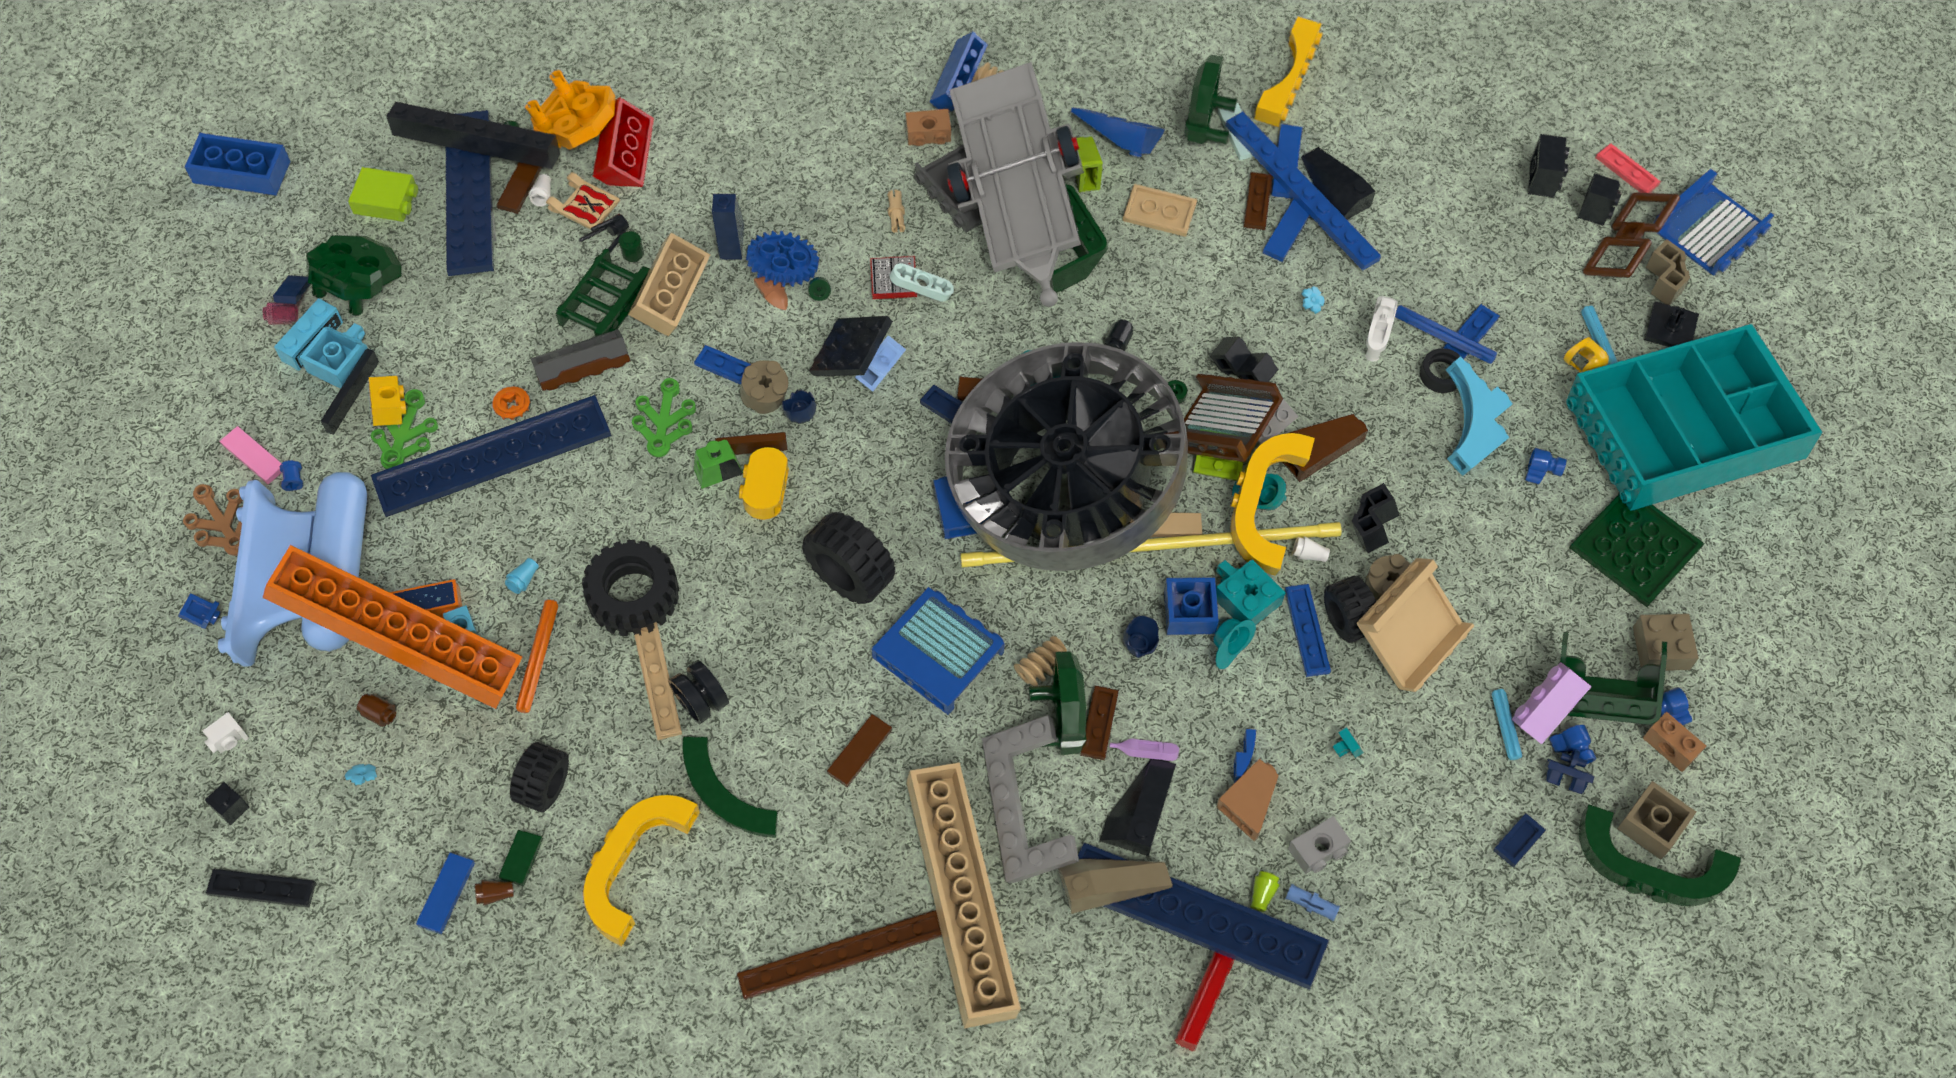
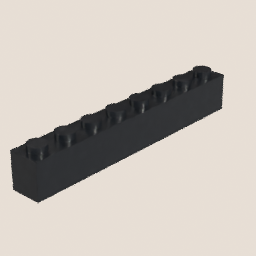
[386,102,560,169]

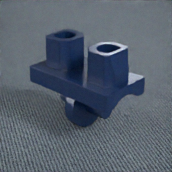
[1545,749,1595,794]

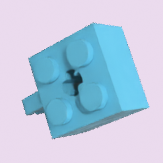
[299,323,367,389]

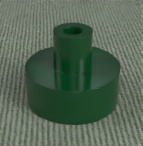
[808,277,831,301]
[1168,380,1188,404]

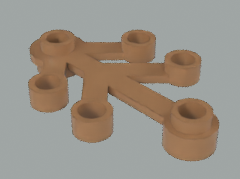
[183,484,243,556]

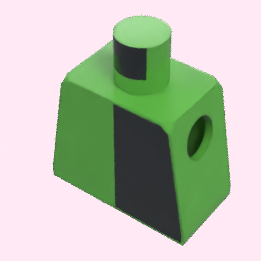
[694,440,743,489]

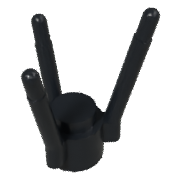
[579,213,629,253]

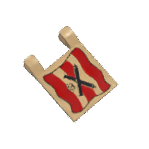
[546,172,620,230]

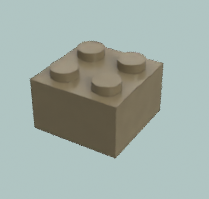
[1633,614,1699,671]
[1617,781,1697,860]

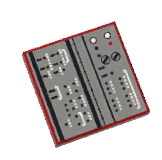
[870,256,917,299]

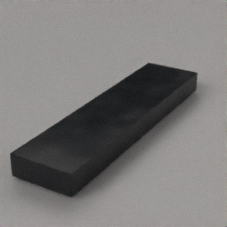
[321,348,379,435]
[206,869,316,908]

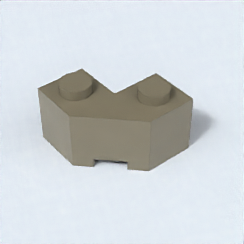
[1646,239,1690,305]

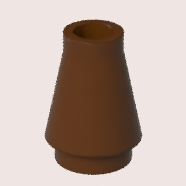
[475,880,514,906]

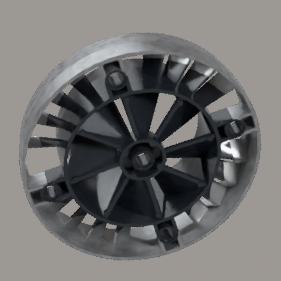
[945,342,1188,571]

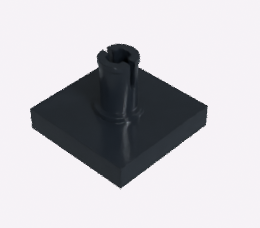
[1644,301,1699,347]

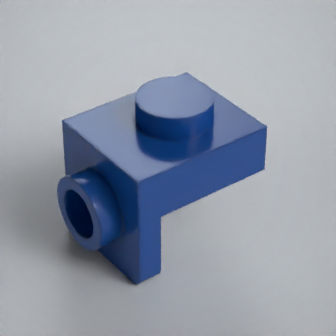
[178,593,221,629]

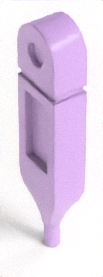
[1110,739,1179,761]

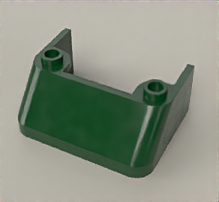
[1051,184,1108,293]
[1560,632,1667,725]

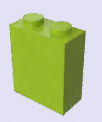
[348,167,418,222]

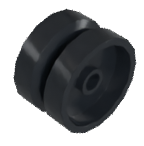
[668,660,729,725]

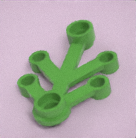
[632,378,696,457]
[371,389,438,469]

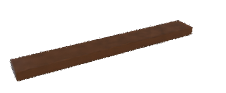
[737,910,942,1000]

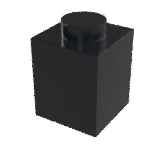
[204,782,250,826]

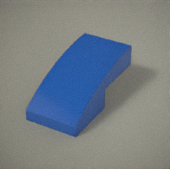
[1234,729,1256,783]

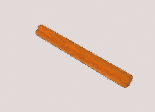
[516,599,558,713]

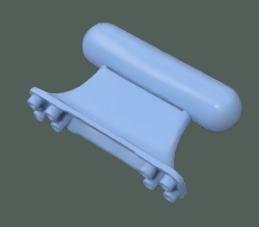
[218,472,368,667]

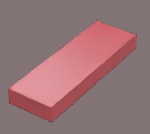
[1595,143,1661,193]

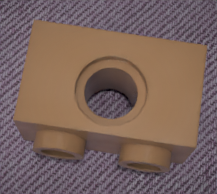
[906,109,951,146]
[1643,712,1706,772]

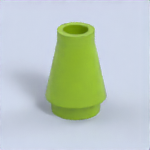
[1250,871,1280,912]

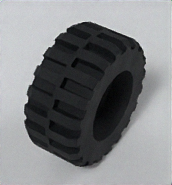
[802,512,895,604]
[582,540,679,636]

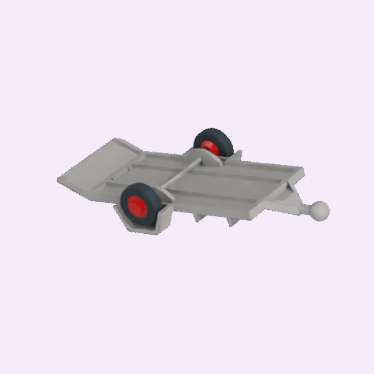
[947,62,1084,307]

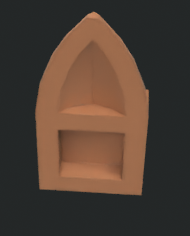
[754,276,788,310]

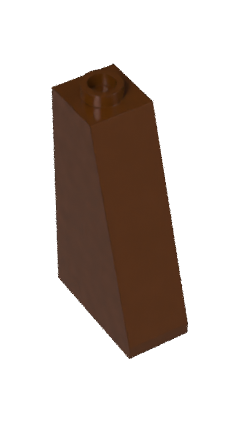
[1282,414,1368,482]

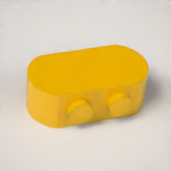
[739,447,789,520]

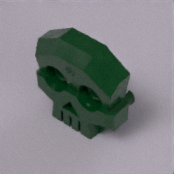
[1184,54,1237,145]
[306,235,402,316]
[1029,651,1086,755]

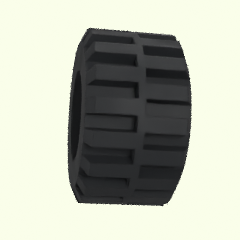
[1324,575,1376,643]
[510,741,569,813]

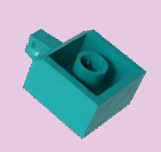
[1216,559,1286,625]

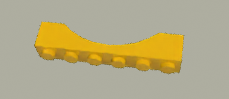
[1254,16,1323,127]

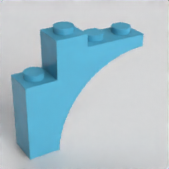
[1446,356,1513,475]

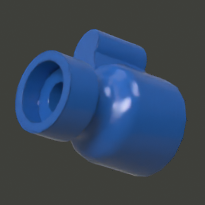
[1525,448,1567,484]
[1660,687,1692,725]
[1549,725,1596,765]

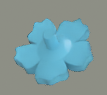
[1301,286,1325,314]
[345,764,377,785]

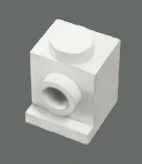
[203,712,249,753]

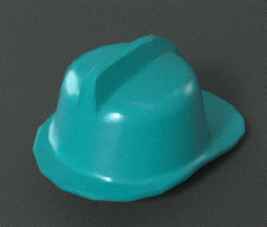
[1232,474,1287,511]
[1214,618,1256,669]

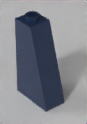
[712,194,744,260]

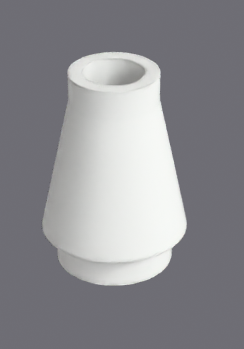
[529,174,551,206]
[1292,536,1330,562]

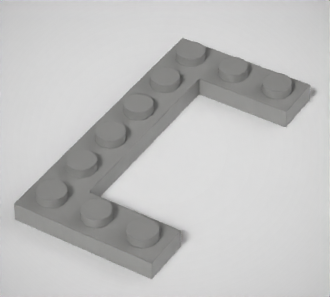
[982,715,1079,883]

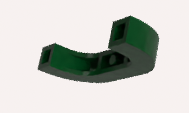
[1579,804,1741,906]

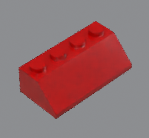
[593,97,654,187]

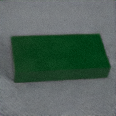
[498,830,543,886]

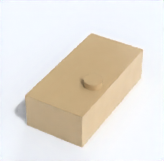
[628,233,710,336]

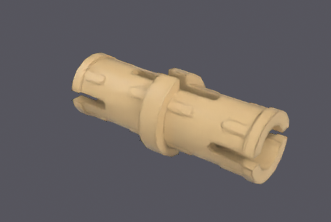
[887,190,905,233]

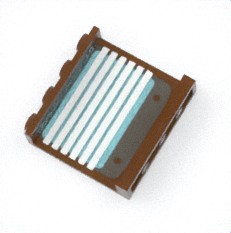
[1166,374,1283,462]

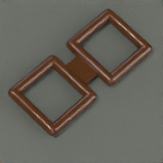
[1583,193,1680,278]

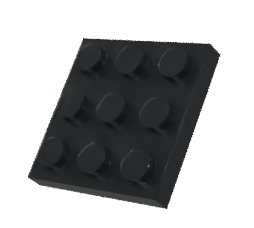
[809,316,893,376]

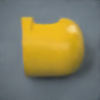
[1564,337,1609,373]

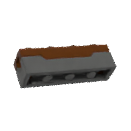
[531,329,630,391]

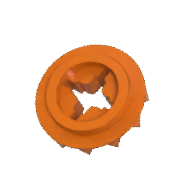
[492,386,531,420]

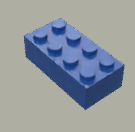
[185,133,291,196]

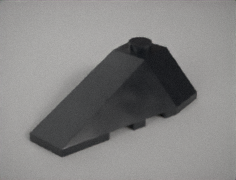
[1301,147,1376,220]
[1100,759,1176,856]

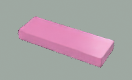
[220,426,282,484]

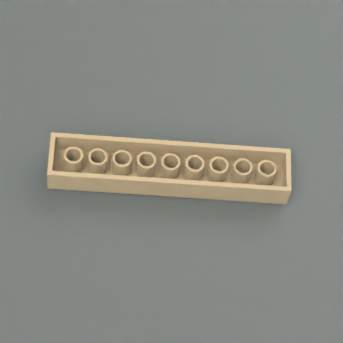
[906,763,1021,1028]

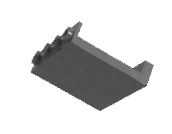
[914,144,982,233]

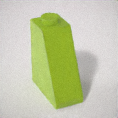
[1076,136,1103,192]

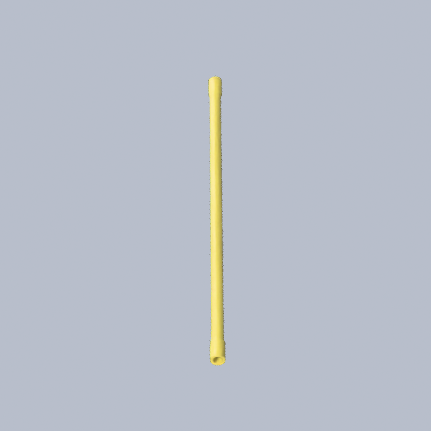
[961,522,1342,567]

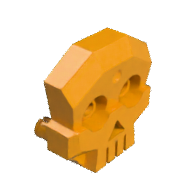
[525,70,615,150]

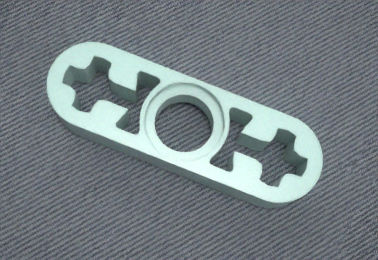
[890,263,954,302]

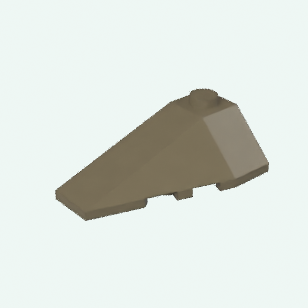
[1058,859,1173,914]

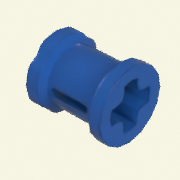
[280,460,303,491]

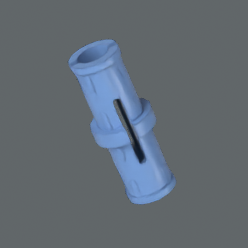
[1285,884,1340,921]

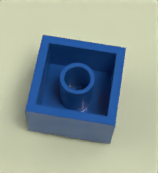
[1164,578,1219,635]

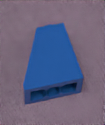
[934,476,990,539]

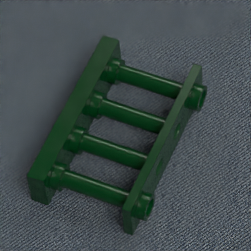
[556,248,650,337]

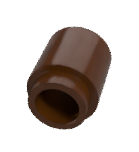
[357,694,396,727]

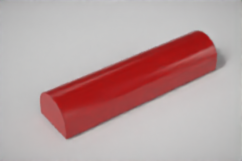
[1175,952,1235,1052]

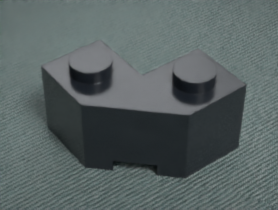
[1209,336,1279,382]
[1352,483,1400,553]

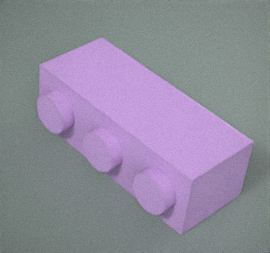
[1511,662,1591,744]

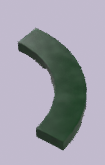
[682,736,778,838]

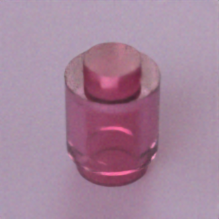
[263,302,298,325]

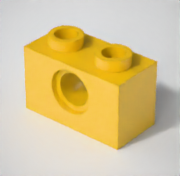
[369,376,406,426]

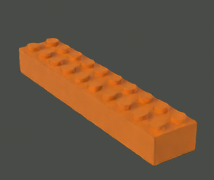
[263,545,522,709]

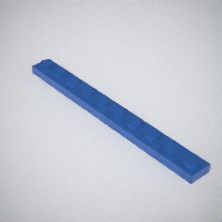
[1225,111,1381,271]

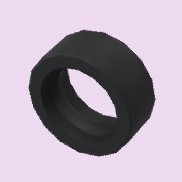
[1420,348,1460,393]

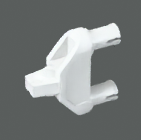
[1365,296,1398,362]

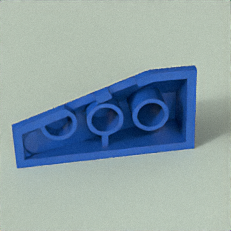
[1071,107,1165,157]

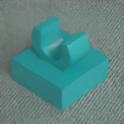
[1333,727,1364,758]

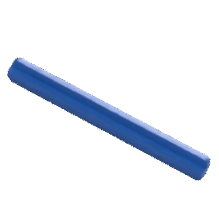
[1395,305,1497,364]

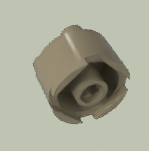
[740,360,788,414]
[1365,554,1411,601]

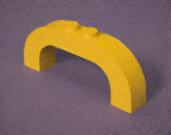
[1230,433,1315,576]
[583,795,700,946]

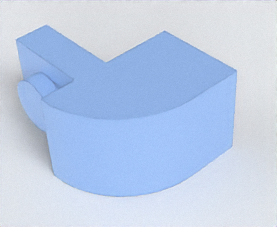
[855,335,906,391]

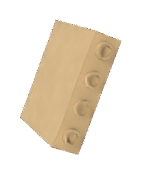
[1356,558,1474,692]

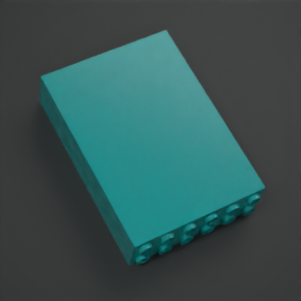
[1566,324,1822,511]

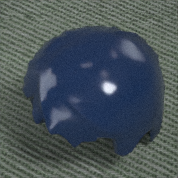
[782,389,817,424]
[1123,616,1159,658]

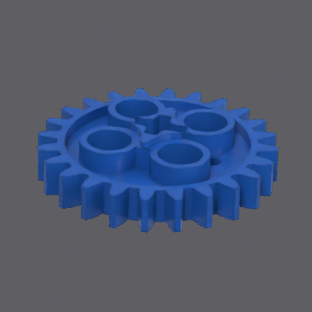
[746,231,819,287]

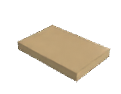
[1123,184,1197,237]

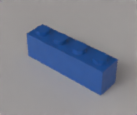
[929,31,988,112]

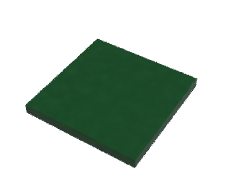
[1569,493,1705,607]

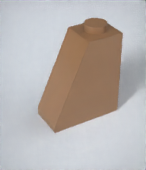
[1216,759,1279,842]

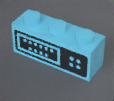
[274,298,343,371]

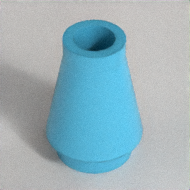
[505,558,539,594]

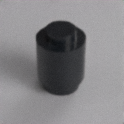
[1105,319,1133,351]

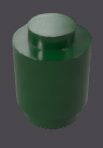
[619,231,644,262]

